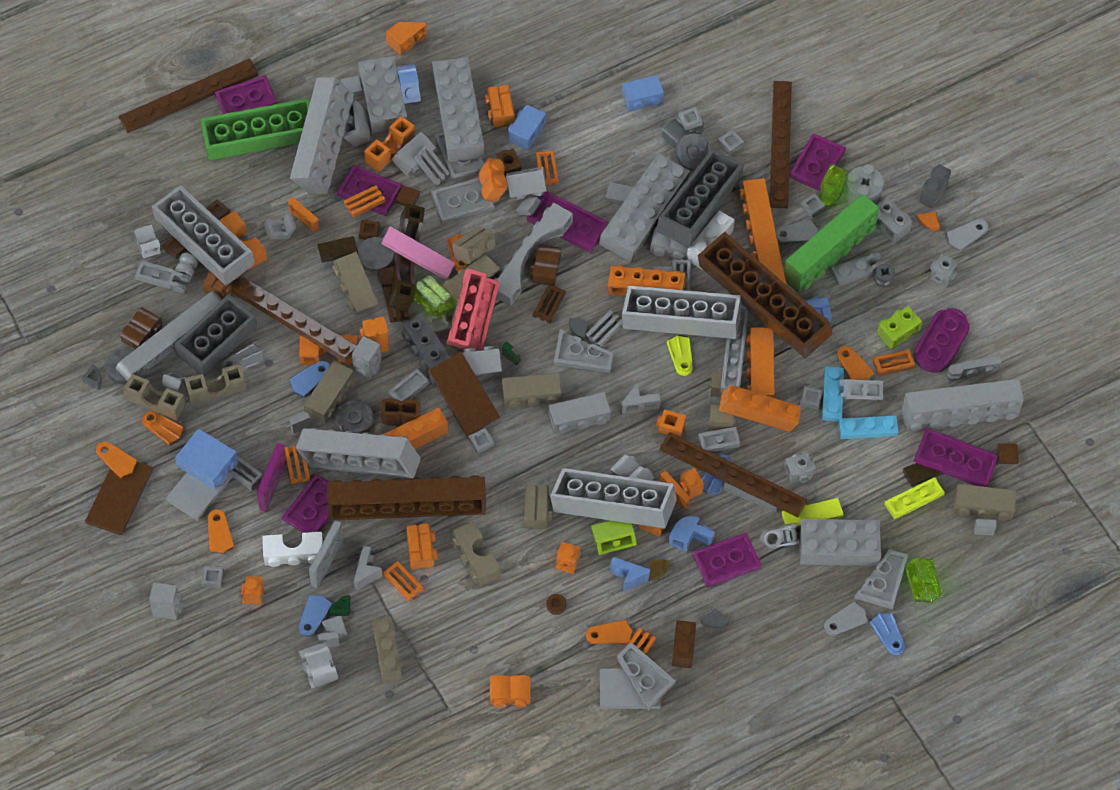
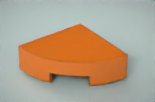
[917,212,940,231]

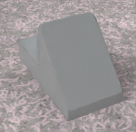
[621,384,660,415]
[354,546,382,590]

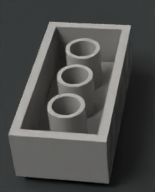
[358,56,407,134]
[799,519,881,566]

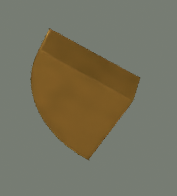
[649,560,669,581]

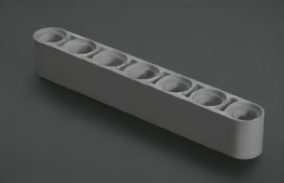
[116,291,223,381]

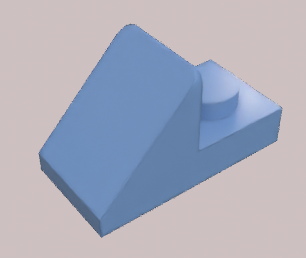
[610,557,650,591]

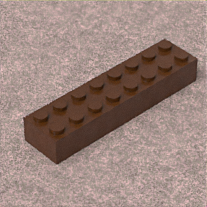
[698,232,832,359]
[327,475,486,521]

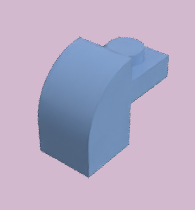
[396,64,421,104]
[669,516,715,552]

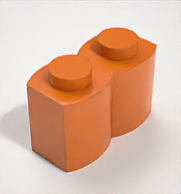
[479,158,508,202]
[490,675,531,708]

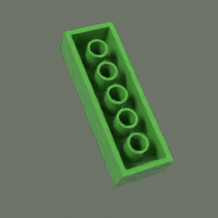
[200,98,310,161]
[784,194,879,293]

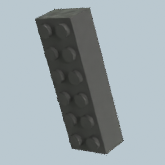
[656,149,744,247]

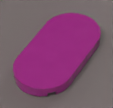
[914,308,970,373]

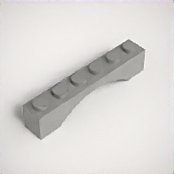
[494,203,573,306]

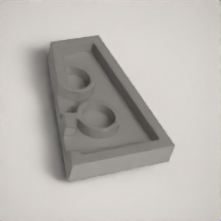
[554,329,613,373]
[854,549,908,610]
[617,643,676,711]

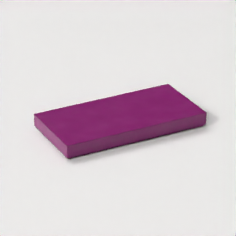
[527,191,609,253]
[913,428,999,487]

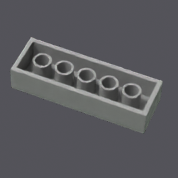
[432,57,484,162]
[290,78,354,194]
[599,153,690,263]
[152,185,255,286]
[622,285,741,339]
[901,379,1024,432]
[296,428,421,478]
[550,468,677,528]

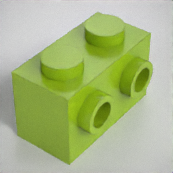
[877,306,923,350]
[591,520,637,555]

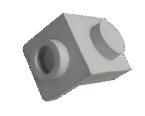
[264,214,296,239]

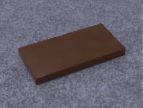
[428,352,500,437]
[85,462,153,536]

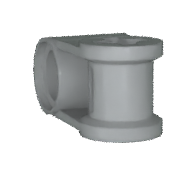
[760,523,800,548]

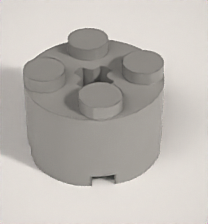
[845,164,884,205]
[298,642,338,689]

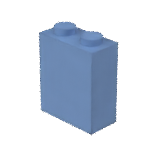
[175,429,238,489]

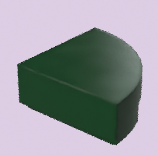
[502,342,521,365]
[329,595,351,616]

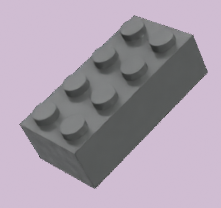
[175,294,257,377]

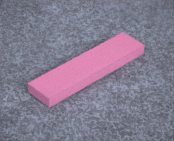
[381,226,455,280]

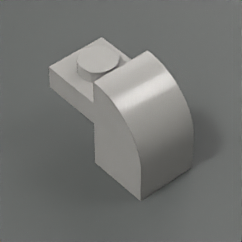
[132,224,161,259]

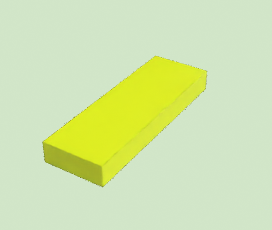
[884,477,945,520]
[782,498,844,529]

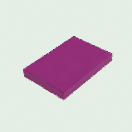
[214,76,278,114]
[789,133,846,192]
[337,164,403,216]
[256,443,287,512]
[282,474,329,533]
[692,532,762,588]

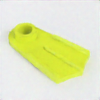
[666,335,693,376]

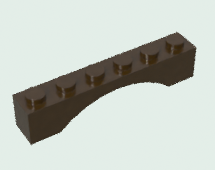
[389,203,425,312]

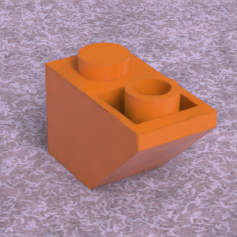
[386,22,427,55]

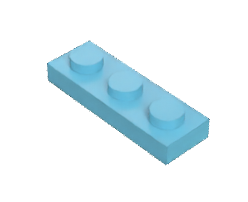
[822,366,844,422]
[838,416,899,439]

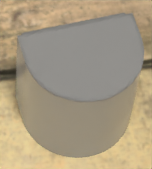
[162,371,187,393]

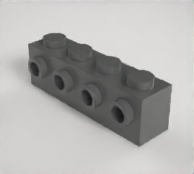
[401,314,450,386]

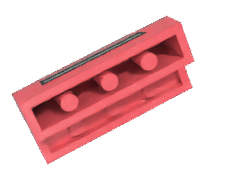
[447,268,500,351]

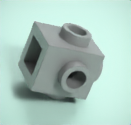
[930,254,958,288]
[784,453,816,484]

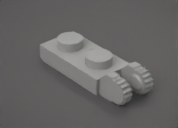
[831,252,885,286]
[135,261,191,293]
[946,356,1001,381]

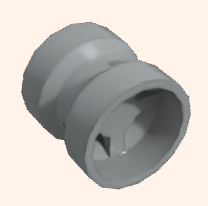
[175,253,199,278]

